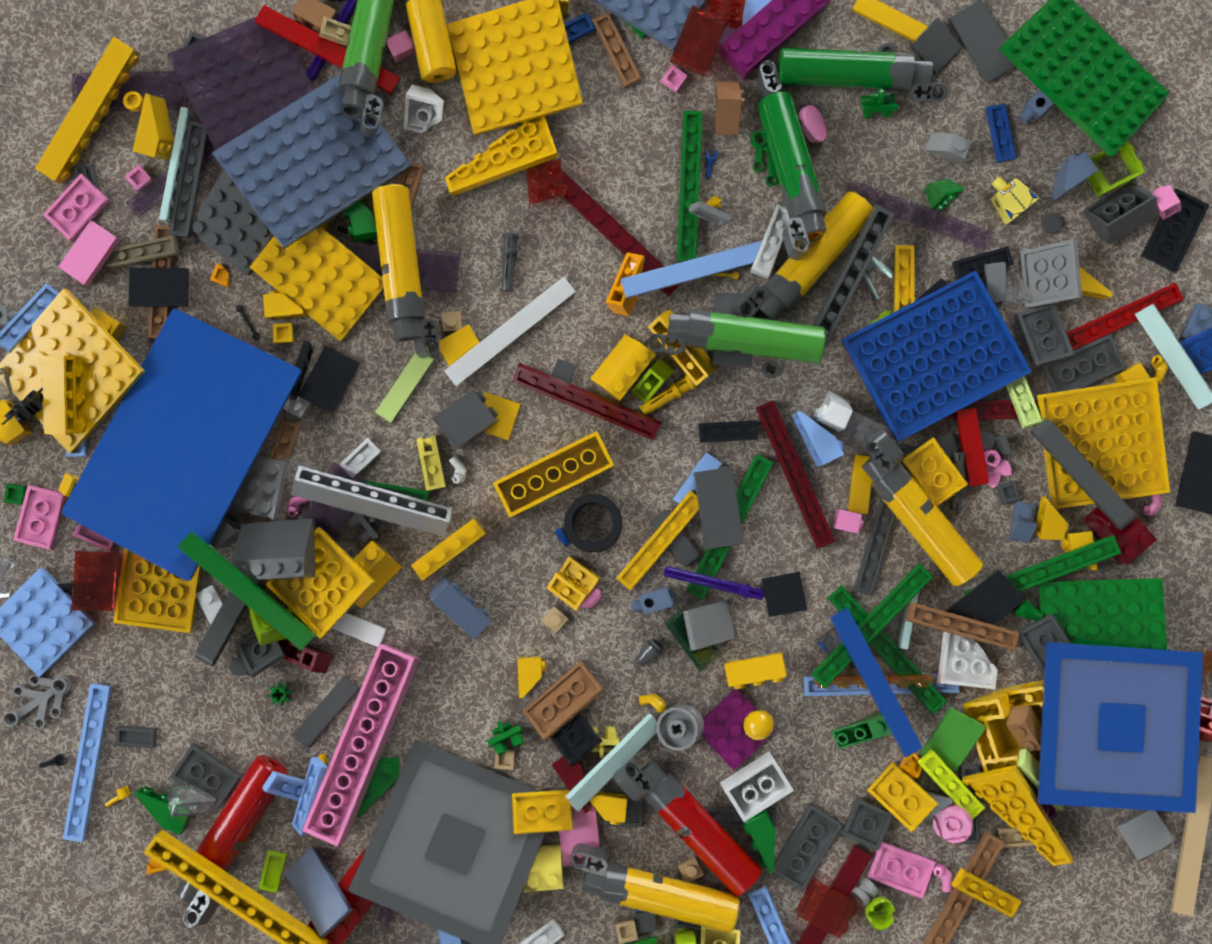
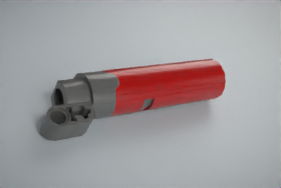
[176,755,289,927]
[614,760,761,896]

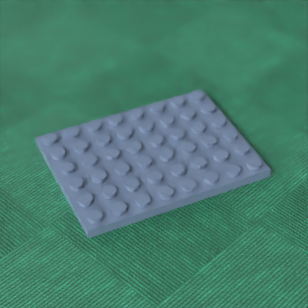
[212,74,411,249]

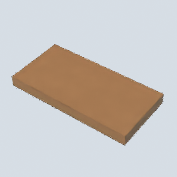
[522,661,605,742]

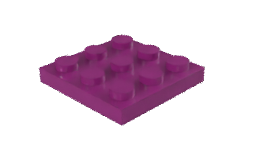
[702,689,776,771]

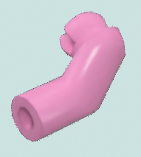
[580,588,602,608]

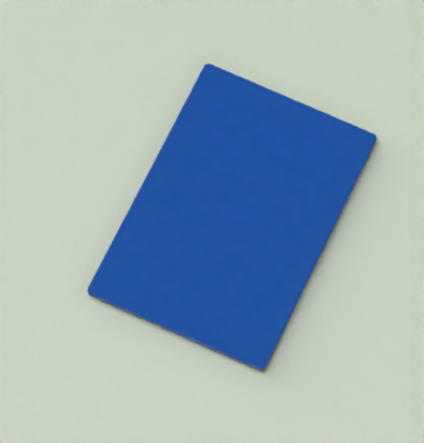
[62,309,302,581]

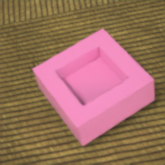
[661,65,688,93]
[124,165,154,193]

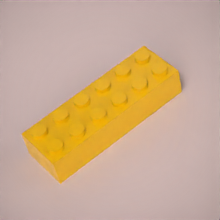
[493,431,614,518]

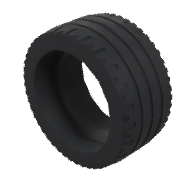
[564,494,622,553]

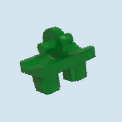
[860,87,898,119]
[487,720,524,756]

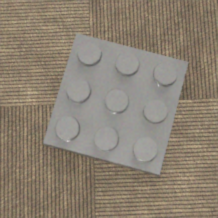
[1020,239,1082,308]
[229,456,289,519]

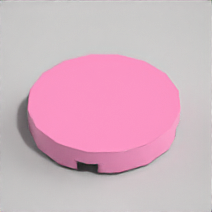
[799,105,827,143]
[933,804,973,843]

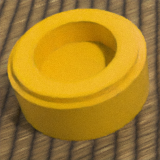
[123,91,144,112]

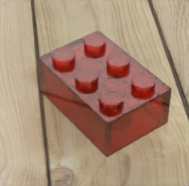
[669,5,729,77]
[71,550,117,611]

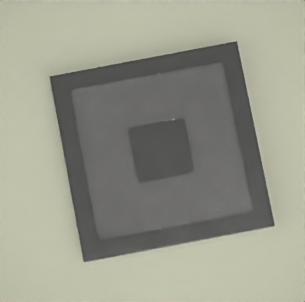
[348,739,545,944]

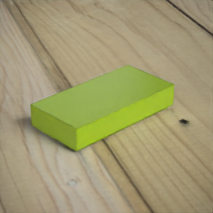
[258,849,288,893]

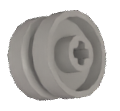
[656,704,704,751]

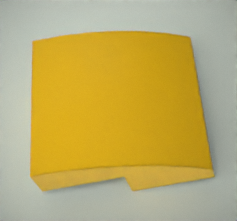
[547,556,601,611]

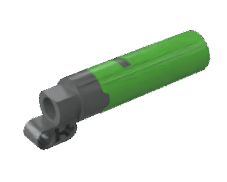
[337,0,395,138]
[647,309,826,364]

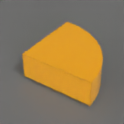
[210,263,230,288]
[147,858,167,875]

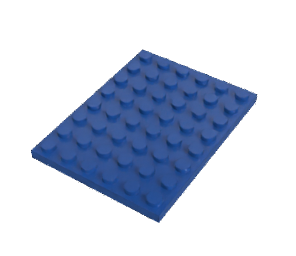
[841,271,1032,443]

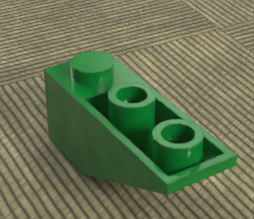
[924,179,964,211]
[343,200,377,243]
[831,711,892,749]
[134,786,195,835]
[743,809,775,874]

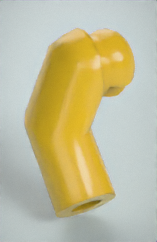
[1151,355,1168,384]
[639,693,666,713]

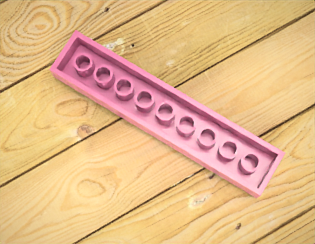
[302,644,421,847]

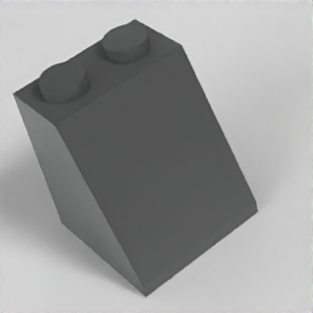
[432,390,499,449]

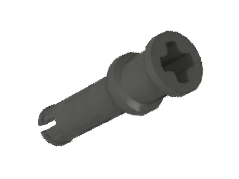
[501,232,519,292]

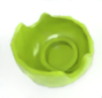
[865,897,895,930]

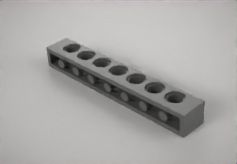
[813,205,895,349]

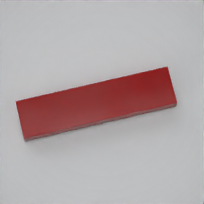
[955,407,989,487]

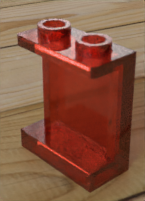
[795,876,858,938]

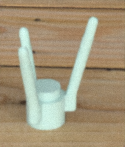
[863,256,893,300]

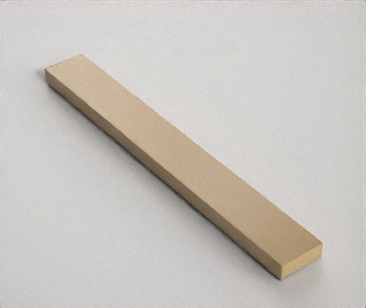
[1170,755,1212,917]

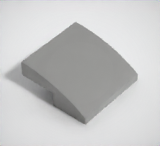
[1117,810,1174,860]

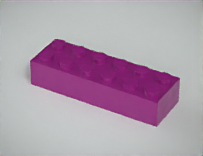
[719,0,831,80]

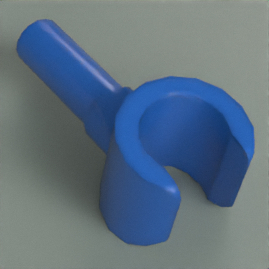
[706,149,718,178]

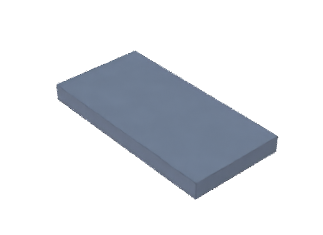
[285,847,353,937]

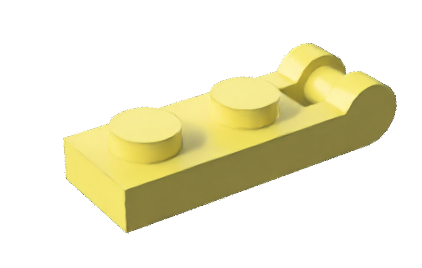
[417,435,446,491]

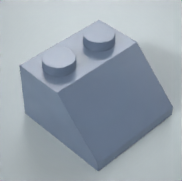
[1052,151,1098,201]

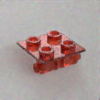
[704,0,745,29]
[526,159,568,205]

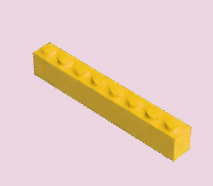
[35,37,140,183]

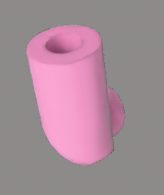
[1143,494,1162,517]
[286,497,311,518]
[933,864,953,892]

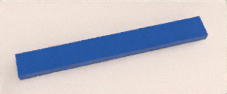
[829,608,923,757]

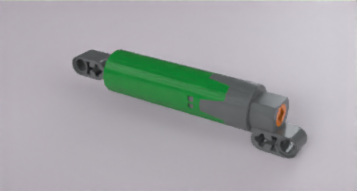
[756,61,827,260]

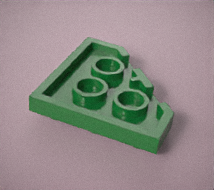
[356,757,400,817]

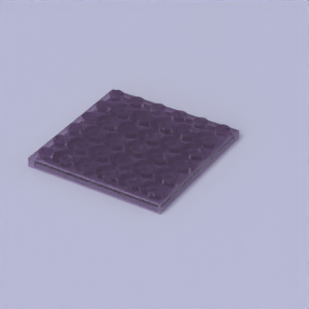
[167,16,315,150]

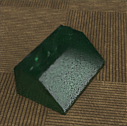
[664,607,717,671]

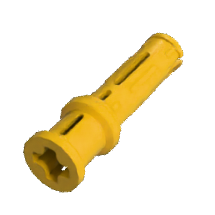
[639,374,696,415]

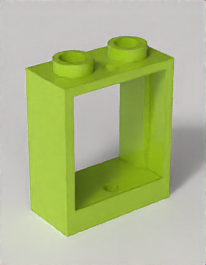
[1087,140,1145,197]

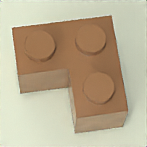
[715,81,745,135]

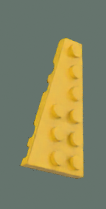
[445,116,559,196]
[961,765,1073,866]

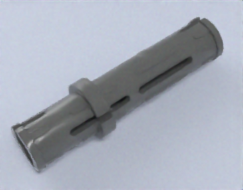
[950,452,965,511]

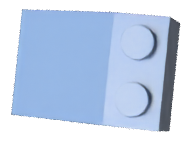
[792,411,845,467]

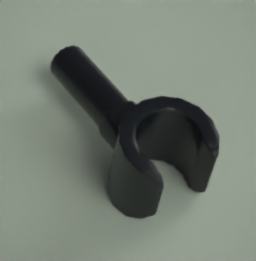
[39,753,67,768]

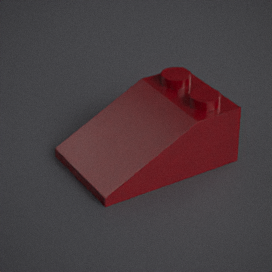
[1082,506,1157,565]

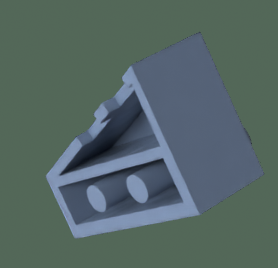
[429,576,491,639]

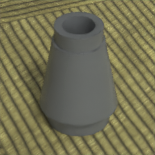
[635,638,663,667]

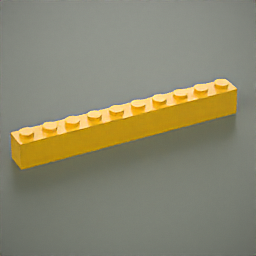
[143,829,328,944]

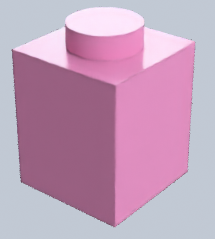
[386,30,416,63]
[1152,185,1182,220]
[832,509,864,534]

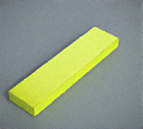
[917,749,985,819]

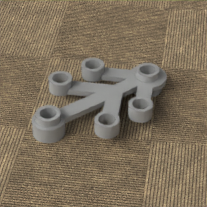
[2,674,72,729]

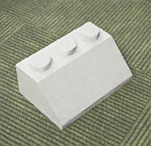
[720,752,794,822]

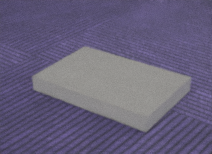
[683,600,735,650]

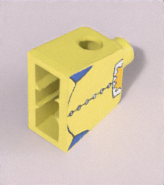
[991,176,1039,225]

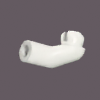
[449,455,467,484]

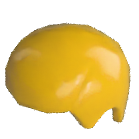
[743,710,775,740]

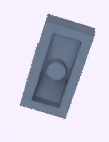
[1009,502,1037,543]

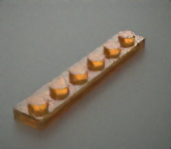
[813,674,934,689]

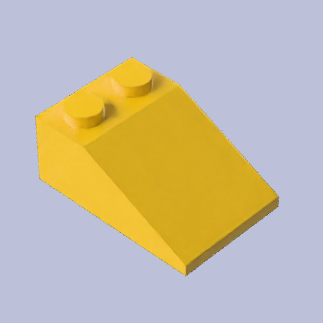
[132,93,174,161]

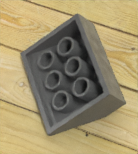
[232,518,315,582]

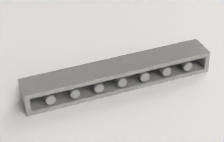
[291,466,452,537]

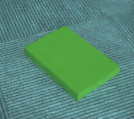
[920,707,986,772]

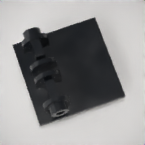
[2,388,43,425]

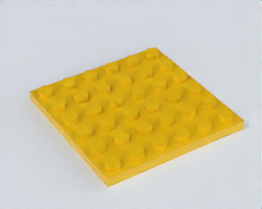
[447,0,584,135]
[0,289,146,453]
[1037,377,1170,509]

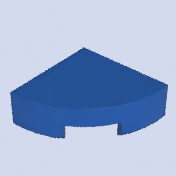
[554,527,571,547]

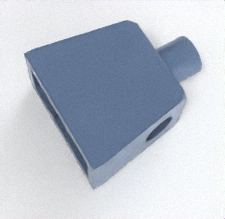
[1018,90,1053,124]
[630,584,677,615]

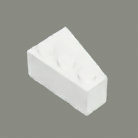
[812,390,853,433]

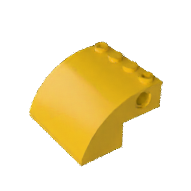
[963,680,1044,775]

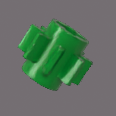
[267,681,294,707]

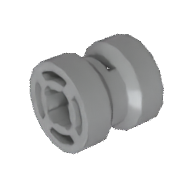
[851,878,879,907]

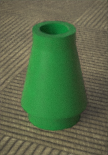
[1012,599,1043,621]

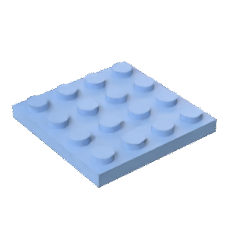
[0,567,96,677]

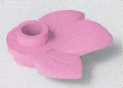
[984,449,1011,488]

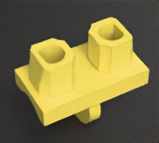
[592,726,619,758]

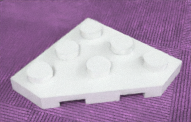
[937,632,998,689]

